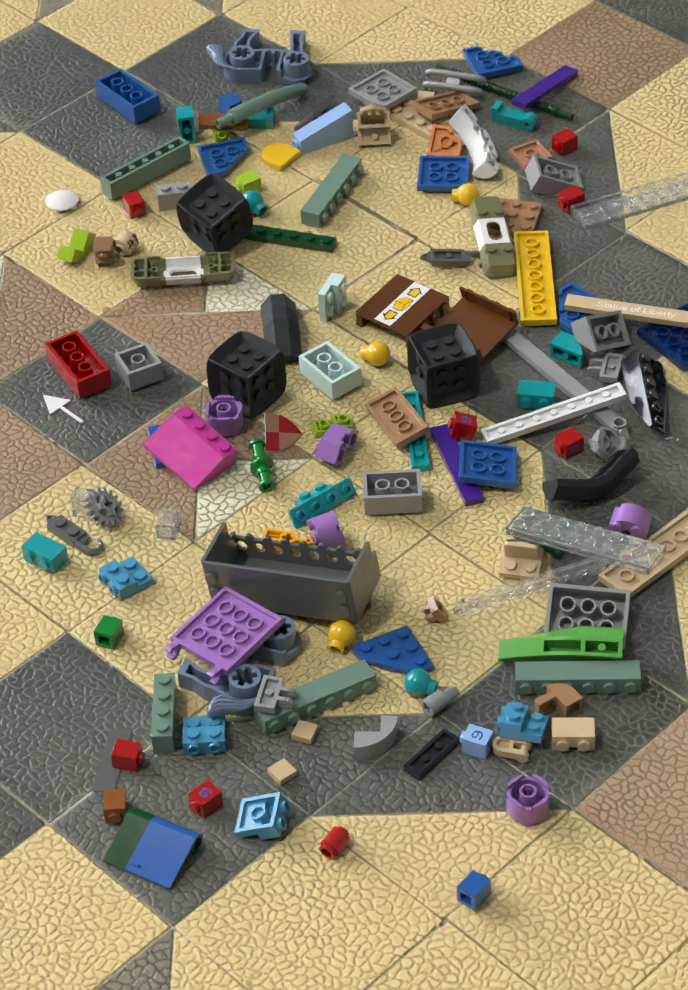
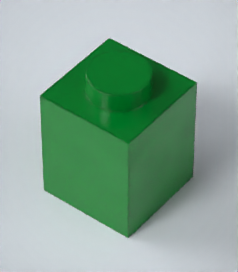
[94,615,124,650]

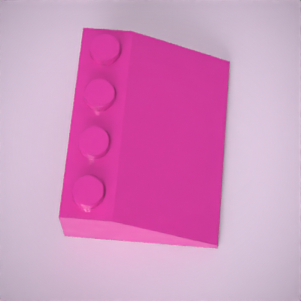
[143,405,237,491]

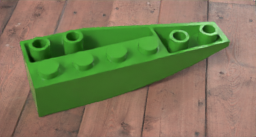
[498,626,623,662]

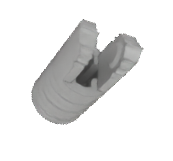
[420,686,459,716]

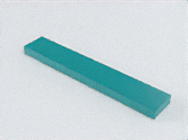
[401,391,431,472]

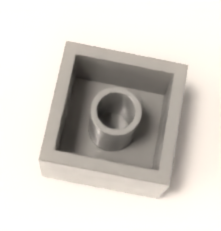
[114,342,164,391]

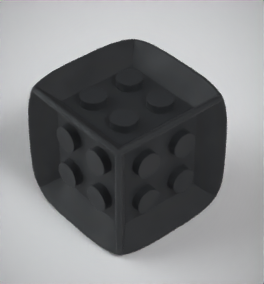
[176,173,253,253]
[407,323,480,408]
[206,331,287,418]

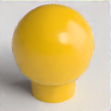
[452,183,480,207]
[360,341,390,366]
[328,620,356,654]

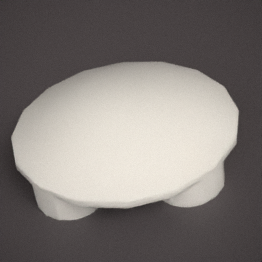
[45,190,79,214]

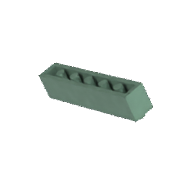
[100,136,191,200]
[300,154,364,229]
[253,659,377,735]
[515,660,641,694]

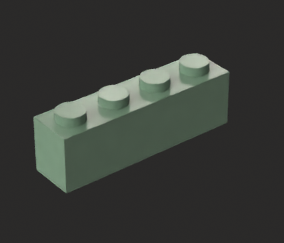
[151,673,177,753]

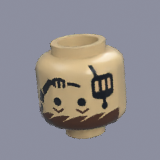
[113,230,139,256]

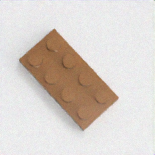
[410,91,481,120]
[364,387,430,449]

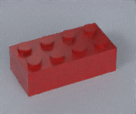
[45,330,112,399]

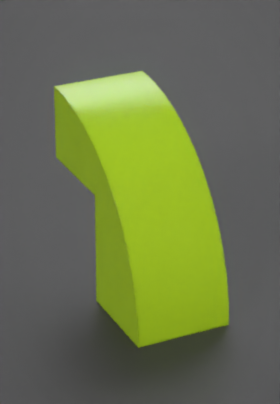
[57,228,96,263]

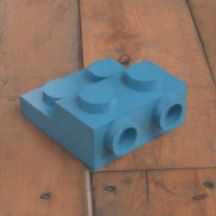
[98,556,154,601]
[496,702,549,744]
[182,716,226,755]
[234,792,290,840]

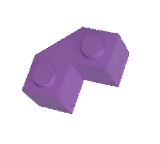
[315,423,359,465]

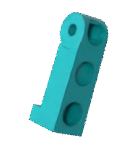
[491,100,538,131]
[248,107,275,129]

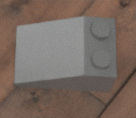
[525,155,584,195]

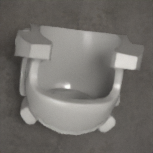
[588,427,630,462]

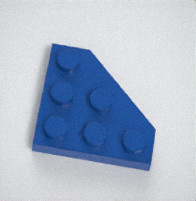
[462,46,523,78]
[197,137,249,177]
[559,282,597,335]
[352,625,434,673]

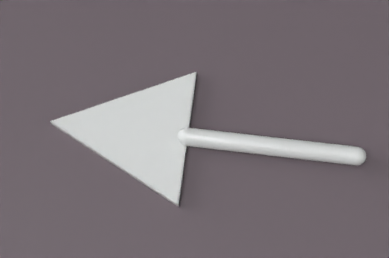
[43,395,84,424]

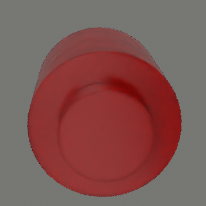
[319,826,350,859]

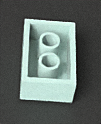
[299,341,362,400]

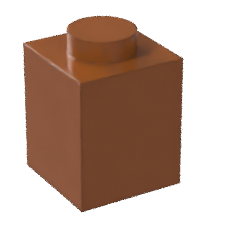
[103,788,127,823]

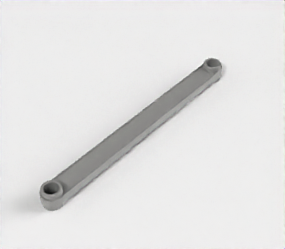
[503,329,628,436]

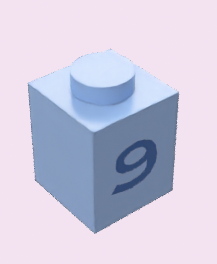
[459,724,493,760]

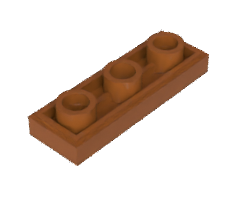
[198,113,248,131]

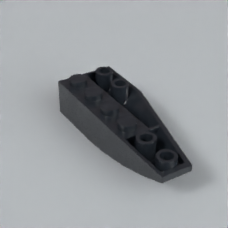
[621,348,667,435]

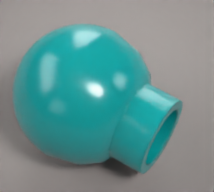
[244,190,268,216]
[404,668,439,697]

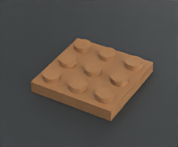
[486,197,542,237]

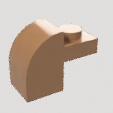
[93,236,115,264]
[534,683,583,718]

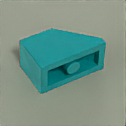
[550,331,583,369]

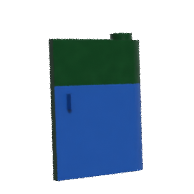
[102,807,203,890]

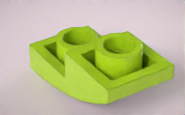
[212,129,231,143]
[311,414,353,438]

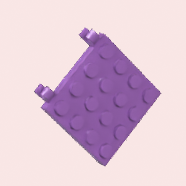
[164,586,284,686]

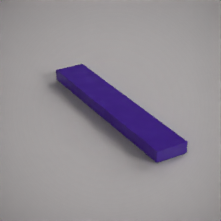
[512,65,578,110]
[430,424,484,507]

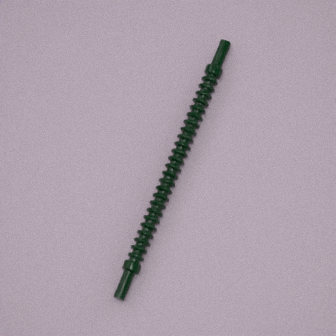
[436,64,574,120]

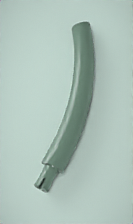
[215,83,308,129]

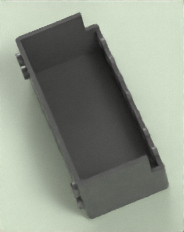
[201,522,381,624]

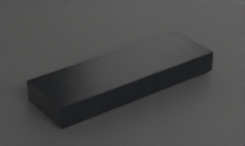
[403,728,460,781]

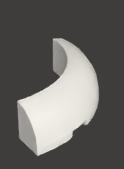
[448,104,499,179]

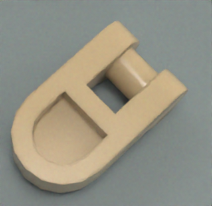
[493,736,532,763]

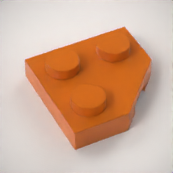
[426,124,463,156]

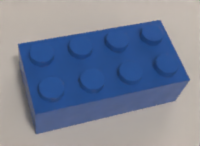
[95,68,161,124]

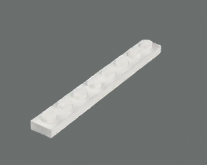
[481,382,627,444]

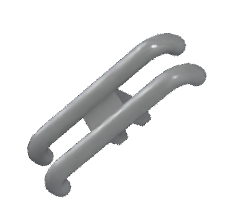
[422,68,487,97]

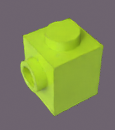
[235,170,262,195]

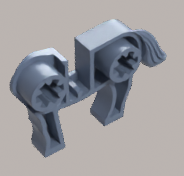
[206,29,312,85]
[177,615,301,719]

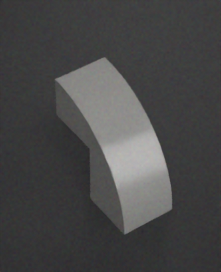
[354,716,398,761]

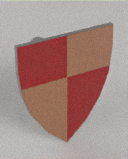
[262,413,302,451]

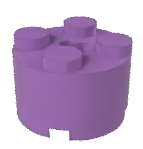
[205,395,244,437]
[608,503,652,548]
[306,511,346,548]
[506,774,550,827]

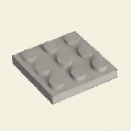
[349,69,417,110]

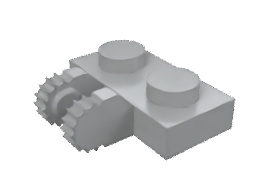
[586,352,624,384]
[254,675,298,714]

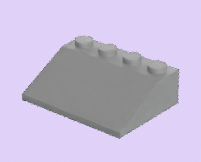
[544,583,631,650]

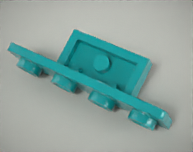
[288,477,356,528]

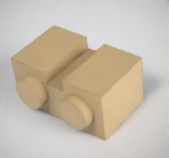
[551,718,595,751]

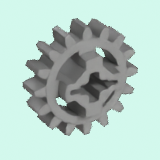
[84,487,124,529]

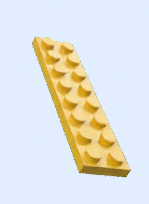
[514,230,557,326]

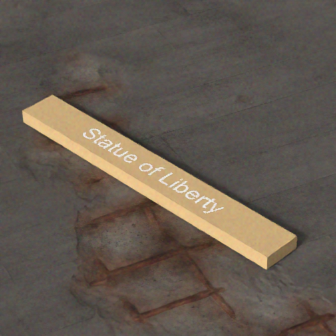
[564,294,688,328]

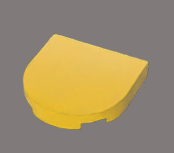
[261,143,301,171]

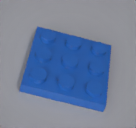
[417,156,470,192]
[458,440,517,489]

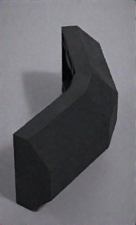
[260,293,302,364]
[542,447,640,501]

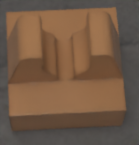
[422,595,448,623]

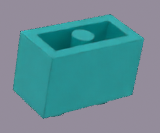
[176,105,197,144]
[517,380,556,410]
[21,532,69,574]

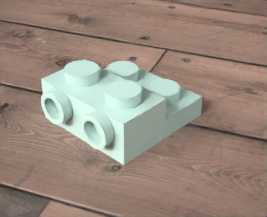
[318,273,348,323]

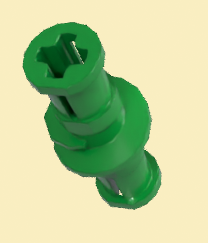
[248,439,275,492]

